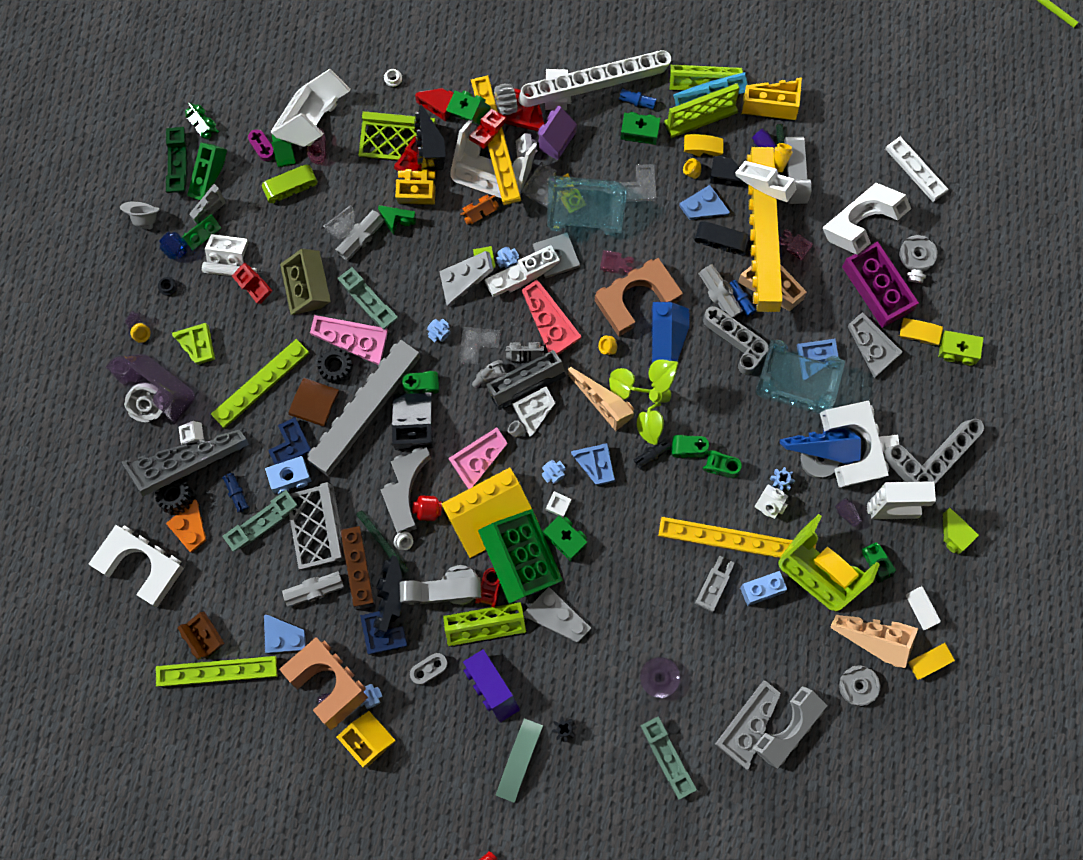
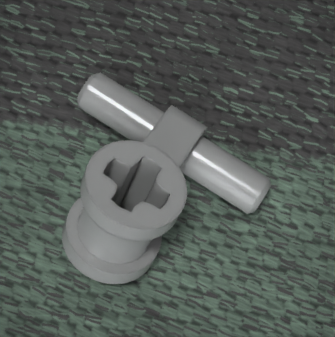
[472,360,507,388]

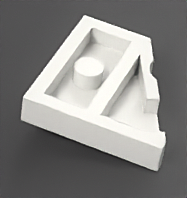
[512,387,555,437]

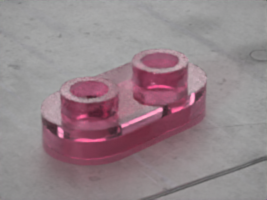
[307,128,326,164]

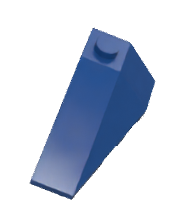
[652,302,689,363]
[780,427,861,464]

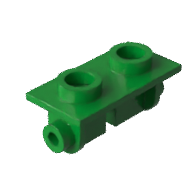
[185,103,219,139]
[182,214,221,251]

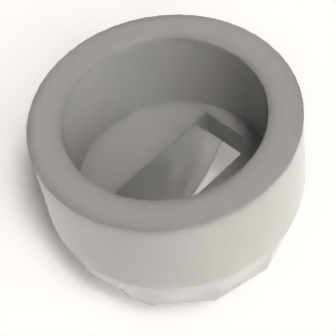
[508,420,525,437]

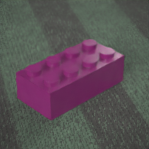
[842,242,919,328]

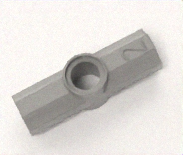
[335,210,385,261]
[698,264,743,318]
[282,571,344,608]

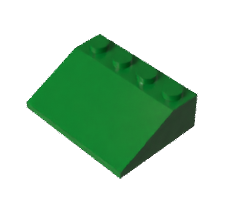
[478,509,563,603]

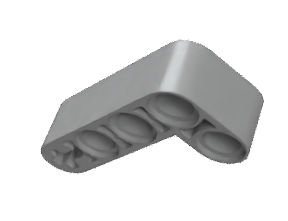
[784,137,811,204]
[703,306,768,375]
[400,577,481,605]

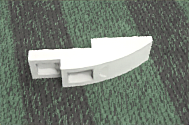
[485,245,560,297]

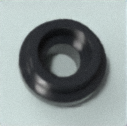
[158,277,177,296]

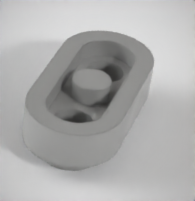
[410,653,447,685]

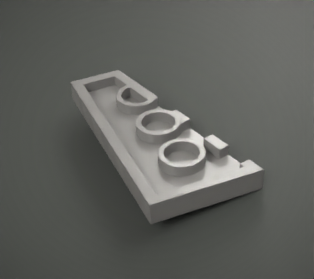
[715,681,781,770]

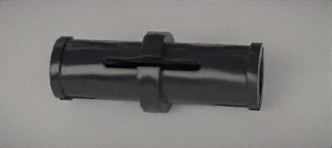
[633,438,672,469]

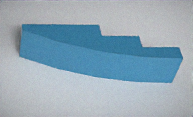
[673,72,748,106]

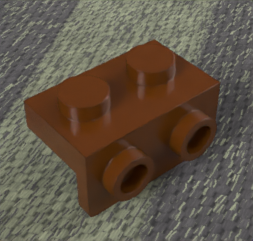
[178,611,225,660]

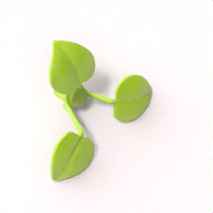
[609,360,678,445]

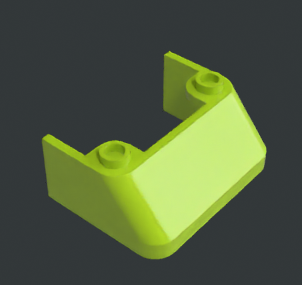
[778,514,880,611]

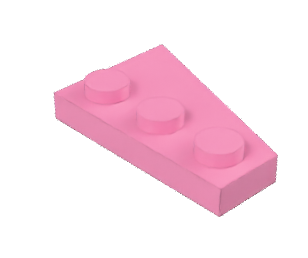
[449,427,507,489]

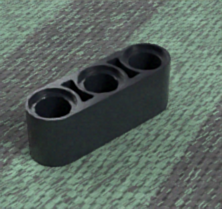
[694,221,750,256]

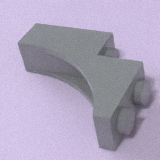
[381,448,431,534]

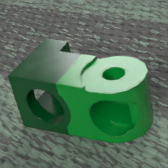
[862,542,896,583]

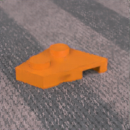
[166,499,206,553]

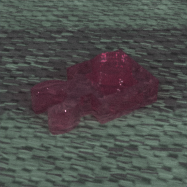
[779,229,813,261]
[600,250,634,273]

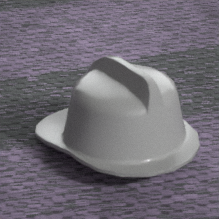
[120,202,160,229]

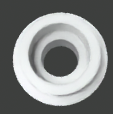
[384,69,402,87]
[907,269,926,283]
[394,531,413,550]

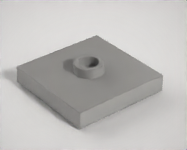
[533,233,580,279]

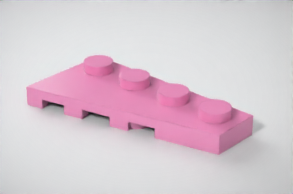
[310,315,388,365]

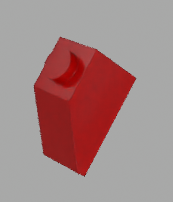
[415,88,453,121]

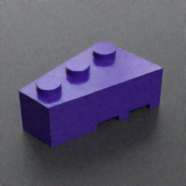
[463,649,520,722]

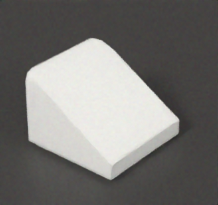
[179,421,204,445]

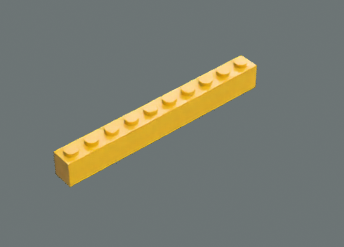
[747,147,782,312]

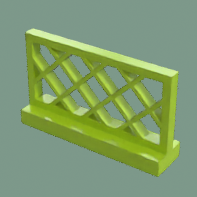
[664,84,739,138]
[358,111,436,160]

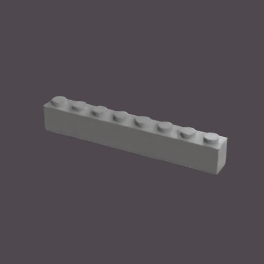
[307,340,420,476]

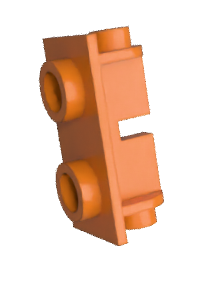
[460,194,499,225]

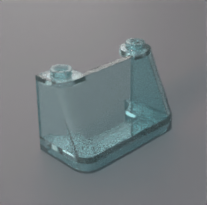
[547,176,627,235]
[756,339,845,414]

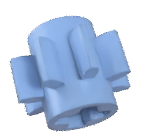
[496,247,519,269]
[427,319,450,342]
[542,460,565,484]
[770,467,795,491]
[361,684,382,709]

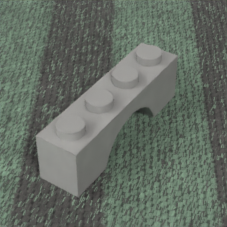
[752,686,827,769]

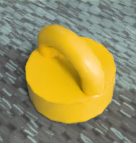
[683,158,702,179]
[130,323,151,343]
[599,335,617,355]

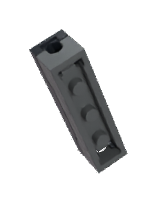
[486,350,566,411]

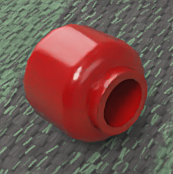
[412,495,442,521]

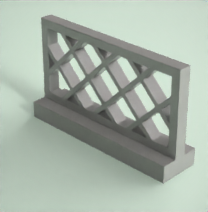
[289,482,345,570]

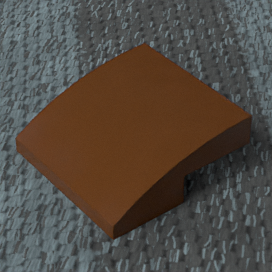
[288,378,339,427]

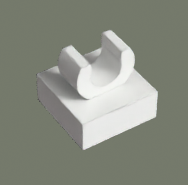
[516,133,538,158]

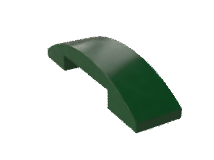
[166,127,187,193]

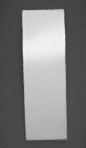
[736,161,797,202]

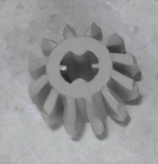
[494,84,517,115]

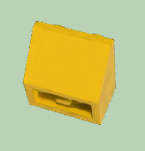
[337,711,396,769]

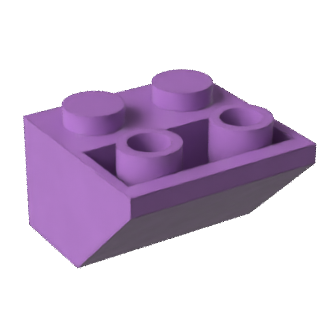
[538,106,577,160]

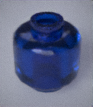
[159,232,187,259]

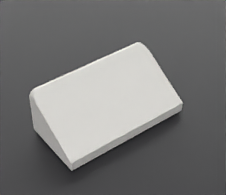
[906,586,940,630]

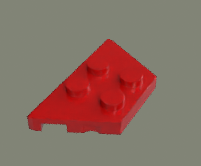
[494,88,545,131]

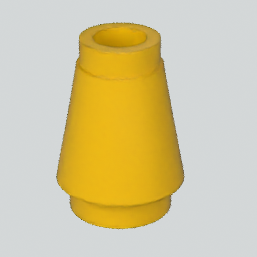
[774,143,793,172]

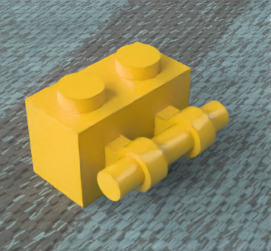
[395,169,436,205]

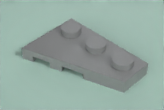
[439,251,493,307]
[848,312,902,378]
[523,587,591,643]

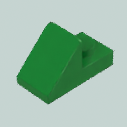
[272,134,296,167]
[378,205,416,235]

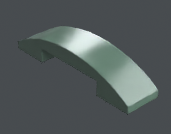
[338,267,398,330]
[222,490,298,552]
[641,716,697,800]
[495,718,543,803]

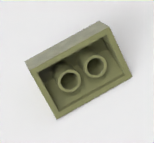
[280,248,331,315]

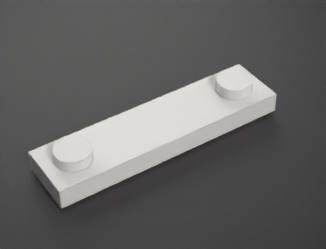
[885,136,949,202]

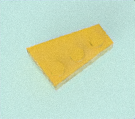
[742,78,802,120]

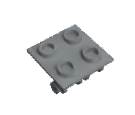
[505,342,544,362]

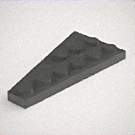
[121,430,249,497]

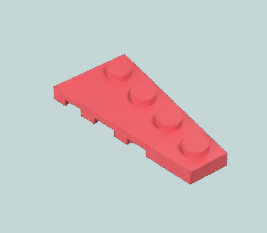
[522,280,581,355]

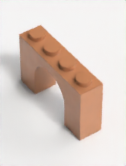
[595,258,683,337]
[279,637,368,730]

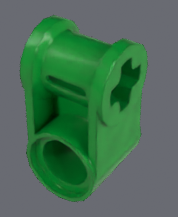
[402,371,439,394]
[672,435,709,458]
[703,450,742,478]

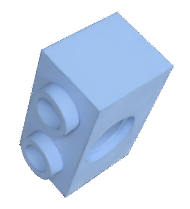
[265,456,311,495]
[740,571,787,606]

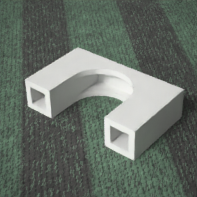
[823,183,911,255]
[820,401,889,488]
[867,482,936,519]
[89,525,184,608]

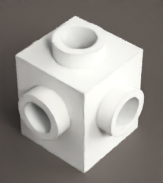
[755,484,788,519]

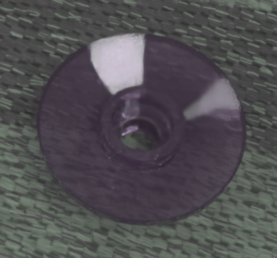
[640,657,680,698]

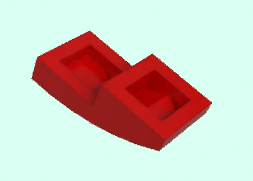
[469,109,506,149]
[232,263,273,304]

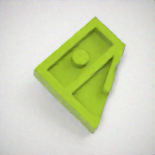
[172,323,215,365]

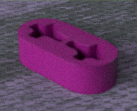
[248,129,275,161]

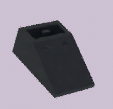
[414,105,446,171]
[392,393,433,450]

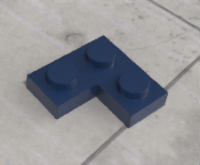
[268,417,311,465]
[360,611,407,655]

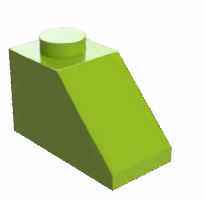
[943,508,979,555]

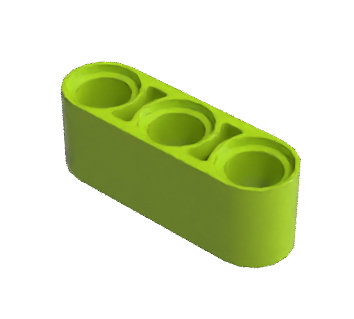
[262,165,318,203]

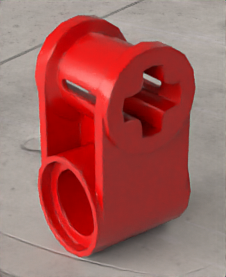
[476,568,501,608]

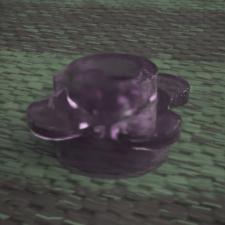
[124,311,141,329]

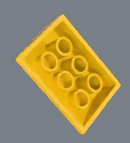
[441,468,538,558]

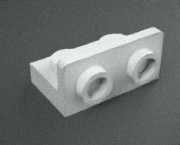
[205,234,248,266]

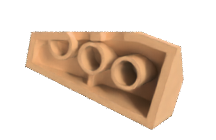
[568,367,634,431]
[831,615,918,668]

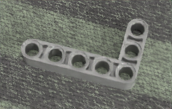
[883,419,984,485]

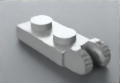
[695,556,734,613]

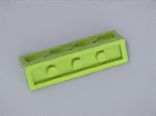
[669,65,743,90]
[443,602,526,646]

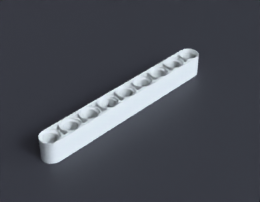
[518,50,671,107]

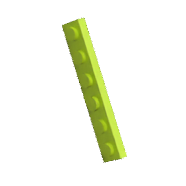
[211,339,310,429]
[156,656,278,687]

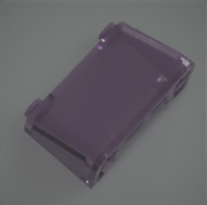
[106,354,195,425]

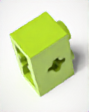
[938,330,983,366]

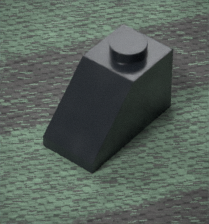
[710,155,747,188]

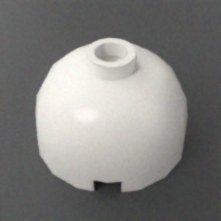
[124,383,164,422]

